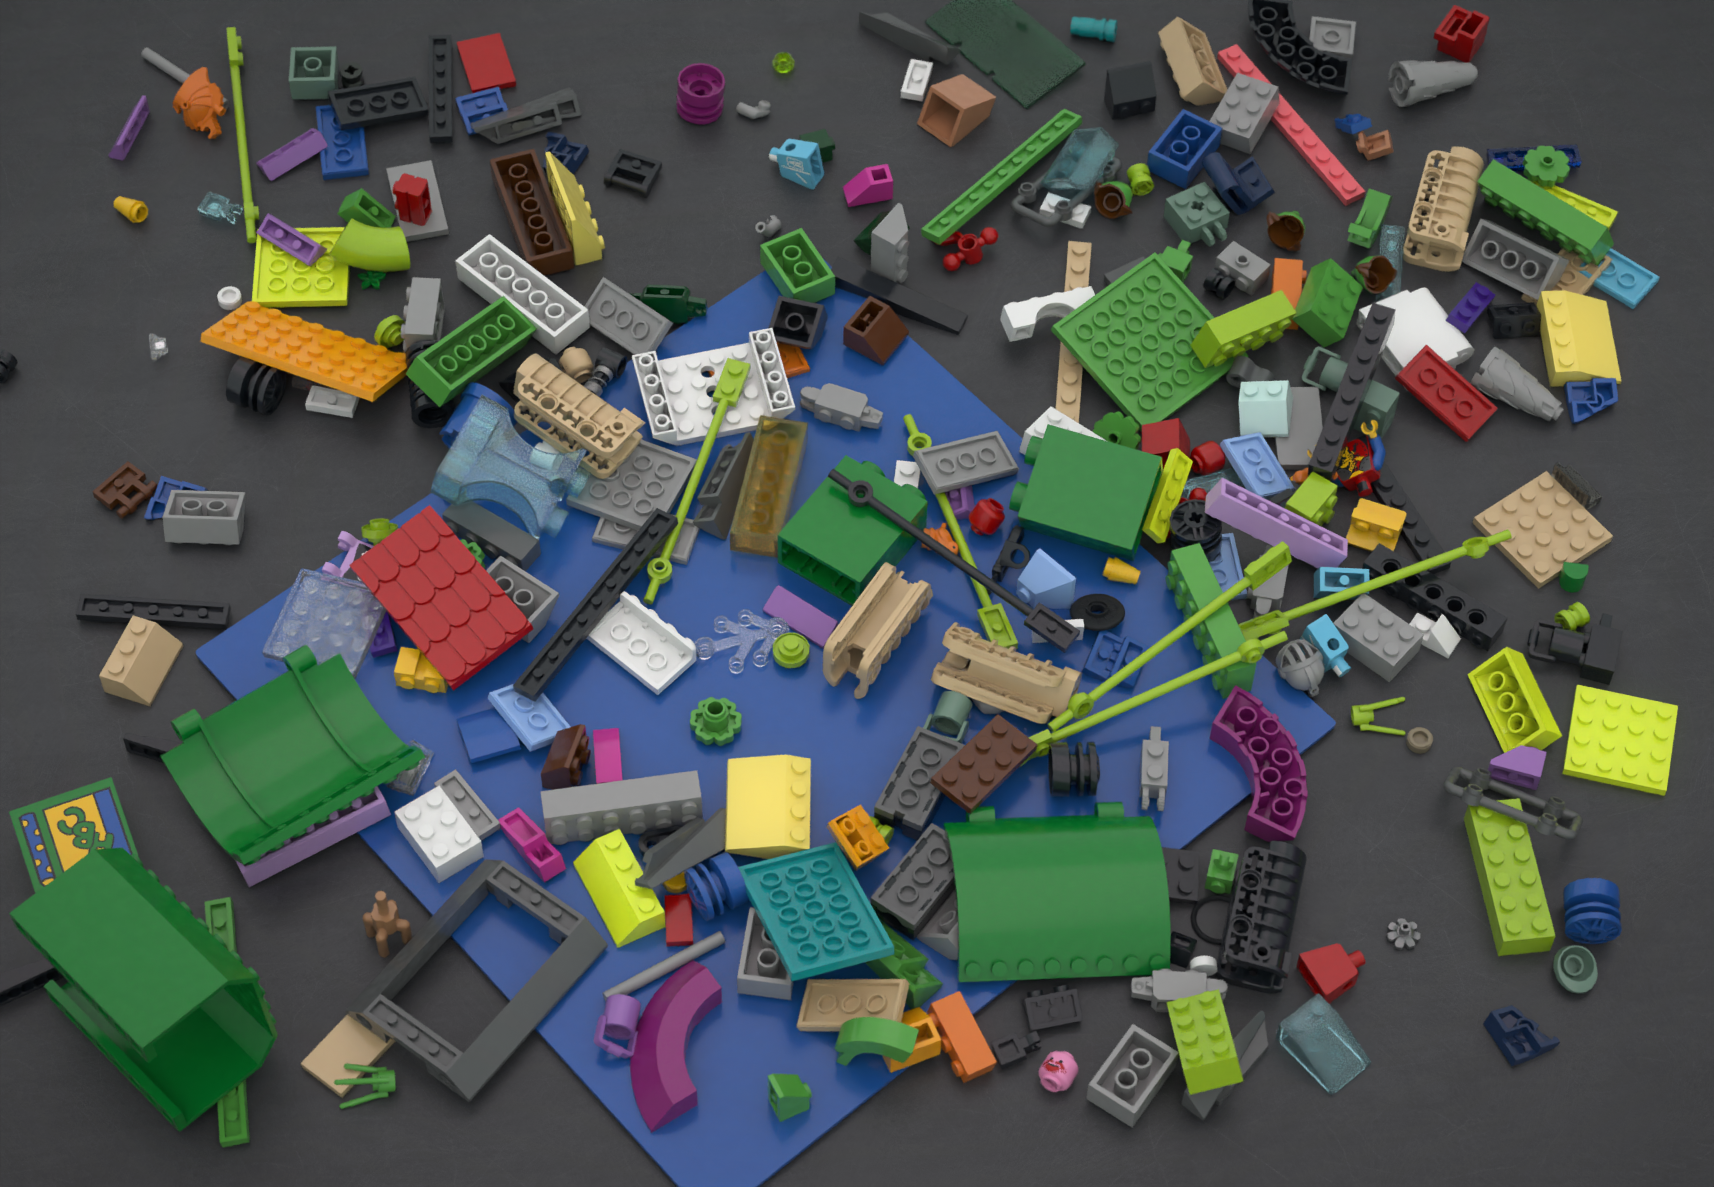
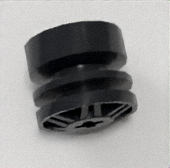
[226,356,287,416]
[1170,499,1222,563]
[1048,742,1100,797]

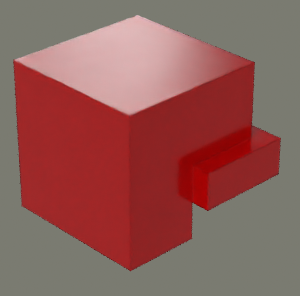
[1433,5,1490,63]
[1142,418,1191,472]

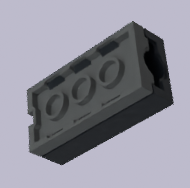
[874,726,965,840]
[871,823,956,941]

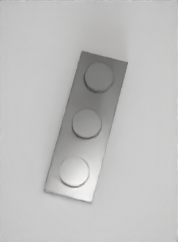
[434,769,501,841]

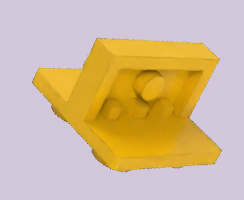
[1346,498,1406,552]

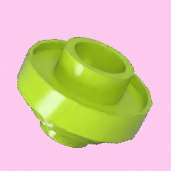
[374,315,406,348]
[361,518,398,546]
[773,633,810,668]

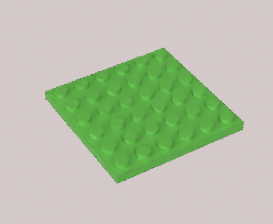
[1051,253,1249,432]

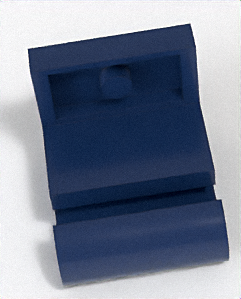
[1202,152,1275,215]

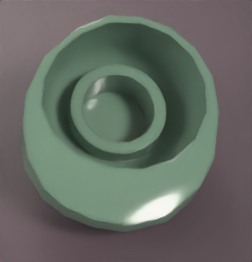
[1553,945,1598,994]

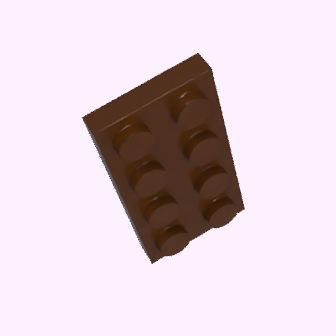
[930,714,1038,814]

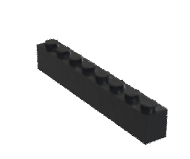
[1308,303,1396,482]

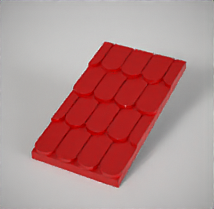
[349,505,534,691]

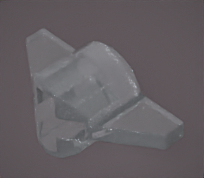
[149,333,169,361]

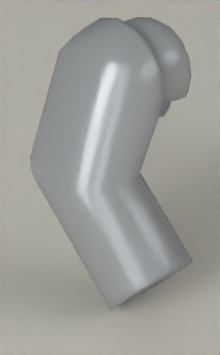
[736,100,771,119]

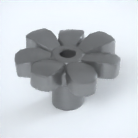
[1386,918,1421,950]

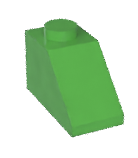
[337,188,396,228]
[768,1074,812,1122]

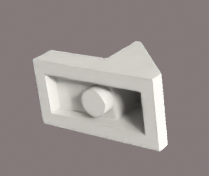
[1409,613,1461,658]

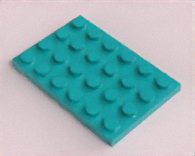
[738,842,894,981]

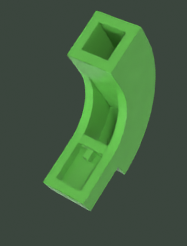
[1347,189,1393,248]
[834,1017,919,1066]

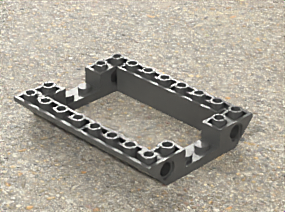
[345,859,608,1102]

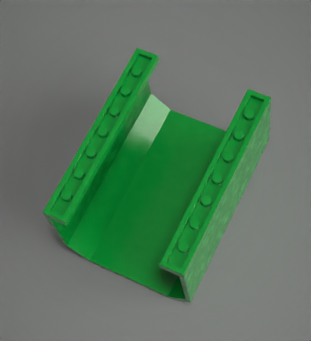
[9,848,278,1132]

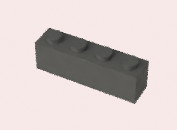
[442,494,541,572]

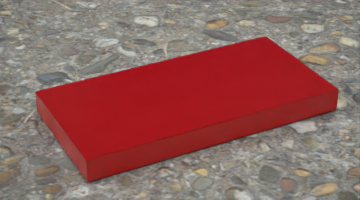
[1395,344,1498,442]

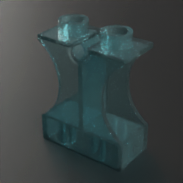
[430,395,591,540]

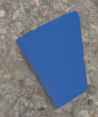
[1564,378,1618,424]
[144,476,208,520]

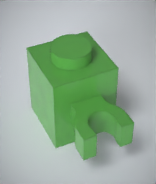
[1158,240,1193,283]
[1205,849,1238,894]

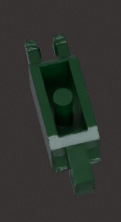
[629,284,708,324]

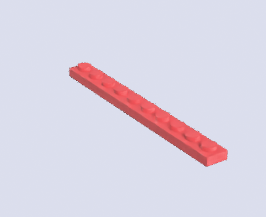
[1217,44,1365,206]

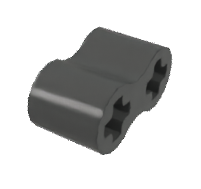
[1226,356,1275,388]

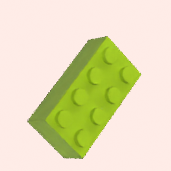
[1190,290,1297,368]
[1166,989,1243,1095]

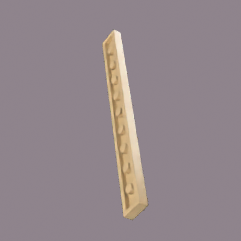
[1056,241,1092,423]

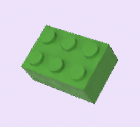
[760,228,835,303]
[1292,258,1363,347]

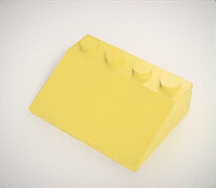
[545,151,605,266]
[1536,290,1622,387]
[725,755,811,859]

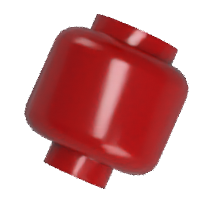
[1189,441,1226,476]
[968,498,1005,535]

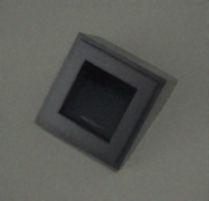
[1170,931,1198,968]

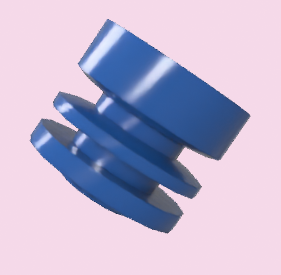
[684,852,749,921]
[1563,878,1622,944]

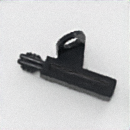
[986,525,1030,595]

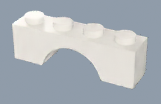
[1000,286,1095,342]

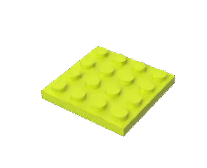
[252,227,350,308]
[1562,685,1678,796]

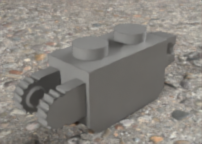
[800,383,883,432]
[1247,545,1289,619]
[1139,726,1169,811]
[1131,969,1228,1012]

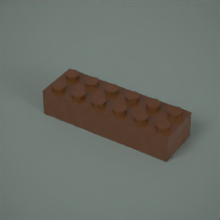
[490,149,574,276]

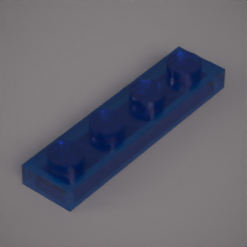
[1486,144,1582,171]

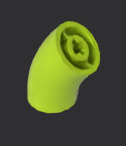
[329,218,410,272]

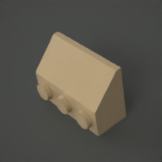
[99,616,183,706]

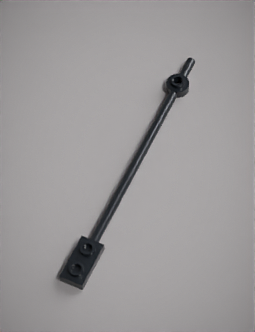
[828,469,1080,653]

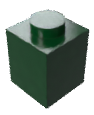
[799,129,835,163]

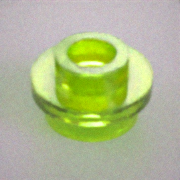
[772,52,795,73]

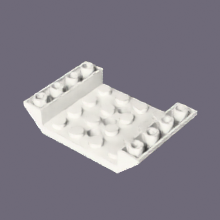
[632,328,795,446]

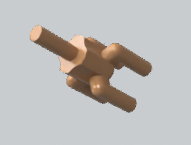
[363,891,412,957]

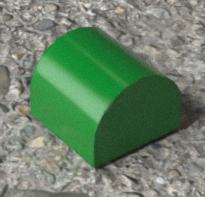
[1559,562,1589,593]

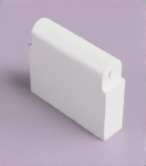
[1356,288,1474,391]

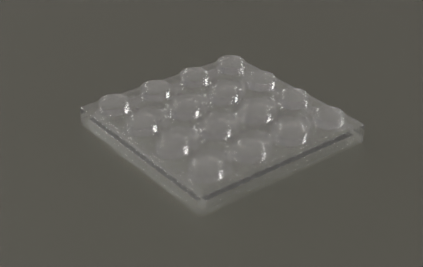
[262,568,386,679]

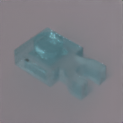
[198,192,243,224]

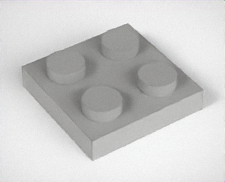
[1309,16,1356,59]

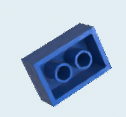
[1147,109,1222,189]

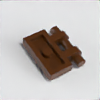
[92,461,158,519]

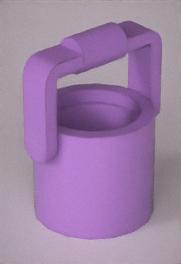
[594,994,641,1058]

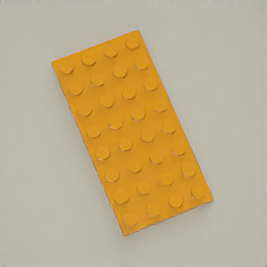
[200,301,407,402]

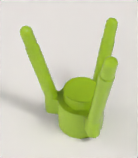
[1351,697,1406,736]

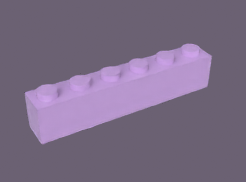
[1205,478,1348,569]
[235,786,391,887]

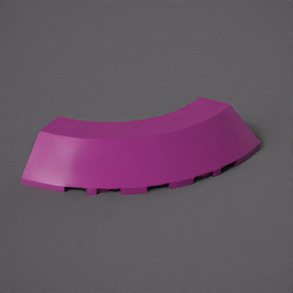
[1210,685,1308,842]
[630,960,722,1133]

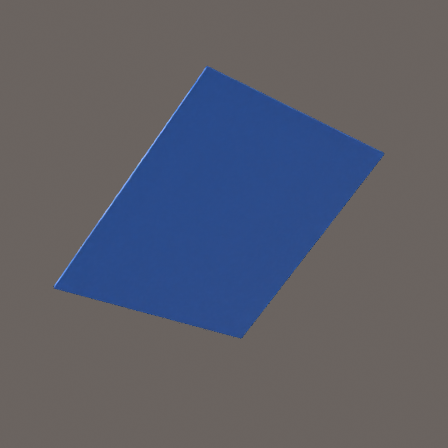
[196,260,1336,1187]

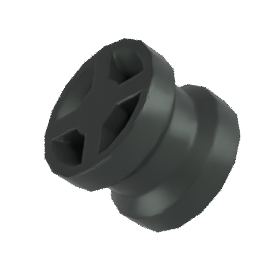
[340,62,364,88]

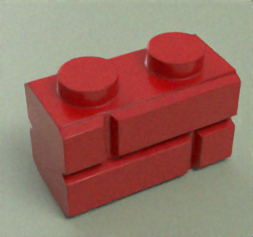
[392,173,432,226]

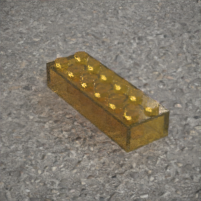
[730,415,808,558]

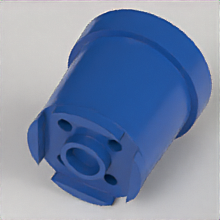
[439,382,518,463]

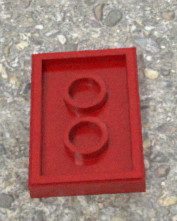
[456,33,516,93]

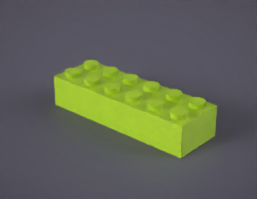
[1464,798,1556,956]

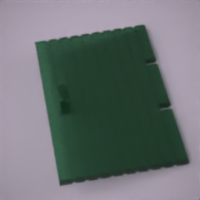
[925,0,1086,109]

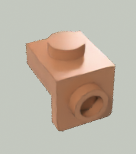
[1356,130,1394,161]

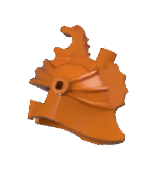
[173,67,226,139]

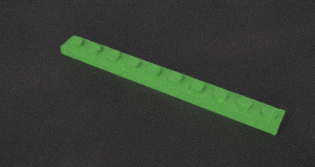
[921,109,1082,245]
[205,897,250,1147]

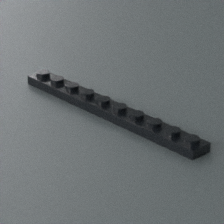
[513,508,678,702]

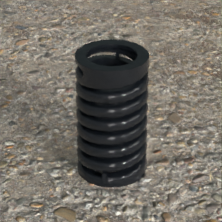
[405,340,455,428]

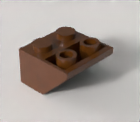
[843,296,909,365]
[541,724,591,790]

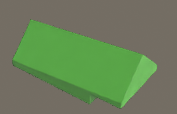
[865,919,943,1009]

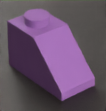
[1488,745,1547,790]

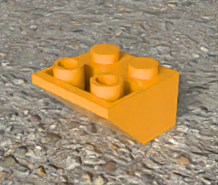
[827,805,889,871]
[882,1007,941,1073]

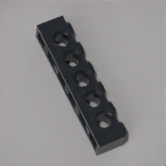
[1362,543,1507,651]

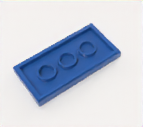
[316,105,369,180]

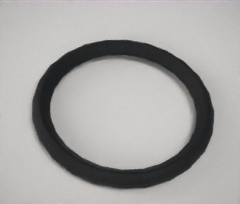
[1191,894,1244,945]

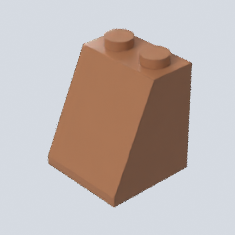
[917,74,996,147]

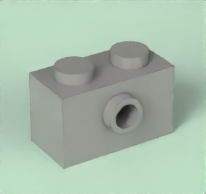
[1215,241,1271,296]

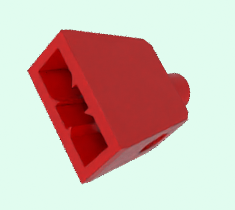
[1296,943,1365,1007]

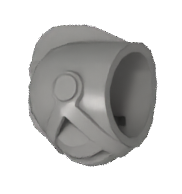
[1275,639,1325,697]

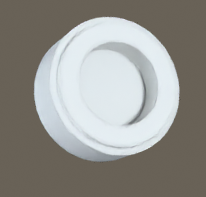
[217,286,242,310]
[1190,956,1217,976]

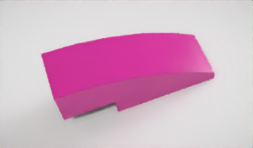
[593,728,623,784]
[498,807,566,882]

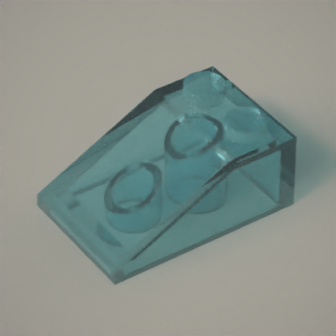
[1276,993,1371,1095]

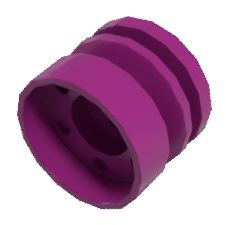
[676,63,725,124]

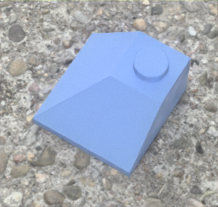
[1016,548,1076,609]

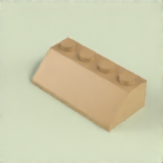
[1158,17,1227,106]

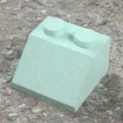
[1239,380,1293,437]

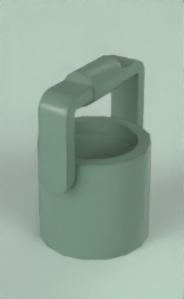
[1302,347,1348,392]
[923,691,972,743]

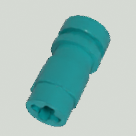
[1070,16,1118,42]

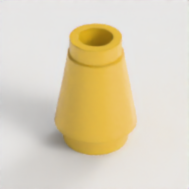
[113,196,148,223]
[1102,557,1141,585]

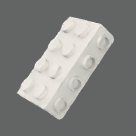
[586,591,697,695]

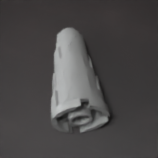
[1388,60,1478,107]
[1470,345,1564,422]

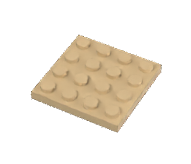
[1473,471,1613,589]

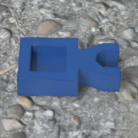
[1334,114,1372,134]

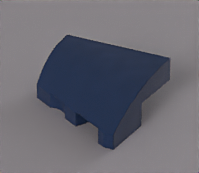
[542,132,589,175]
[1483,1005,1560,1066]

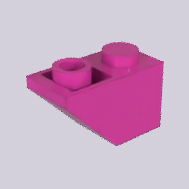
[843,164,893,207]

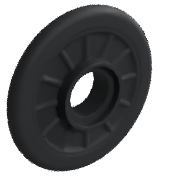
[1070,594,1125,631]

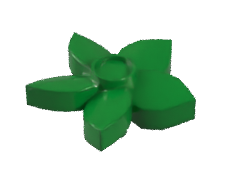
[357,270,386,290]

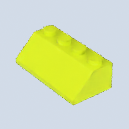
[1467,647,1562,753]
[573,829,666,948]

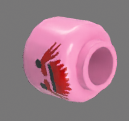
[1038,1051,1079,1092]

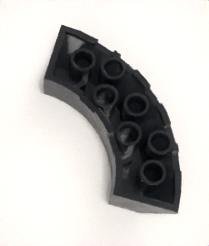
[1248,0,1353,95]

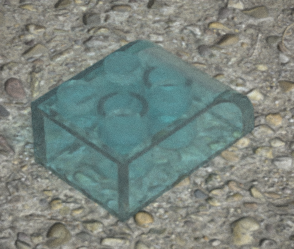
[1041,127,1119,191]

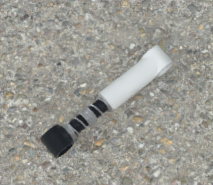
[530,348,627,474]

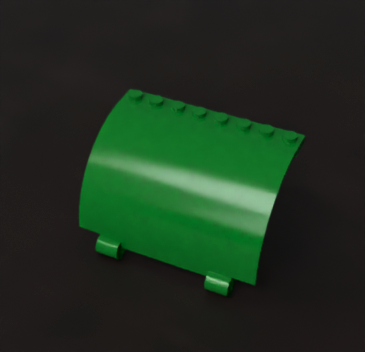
[160,645,425,865]
[944,802,1171,982]

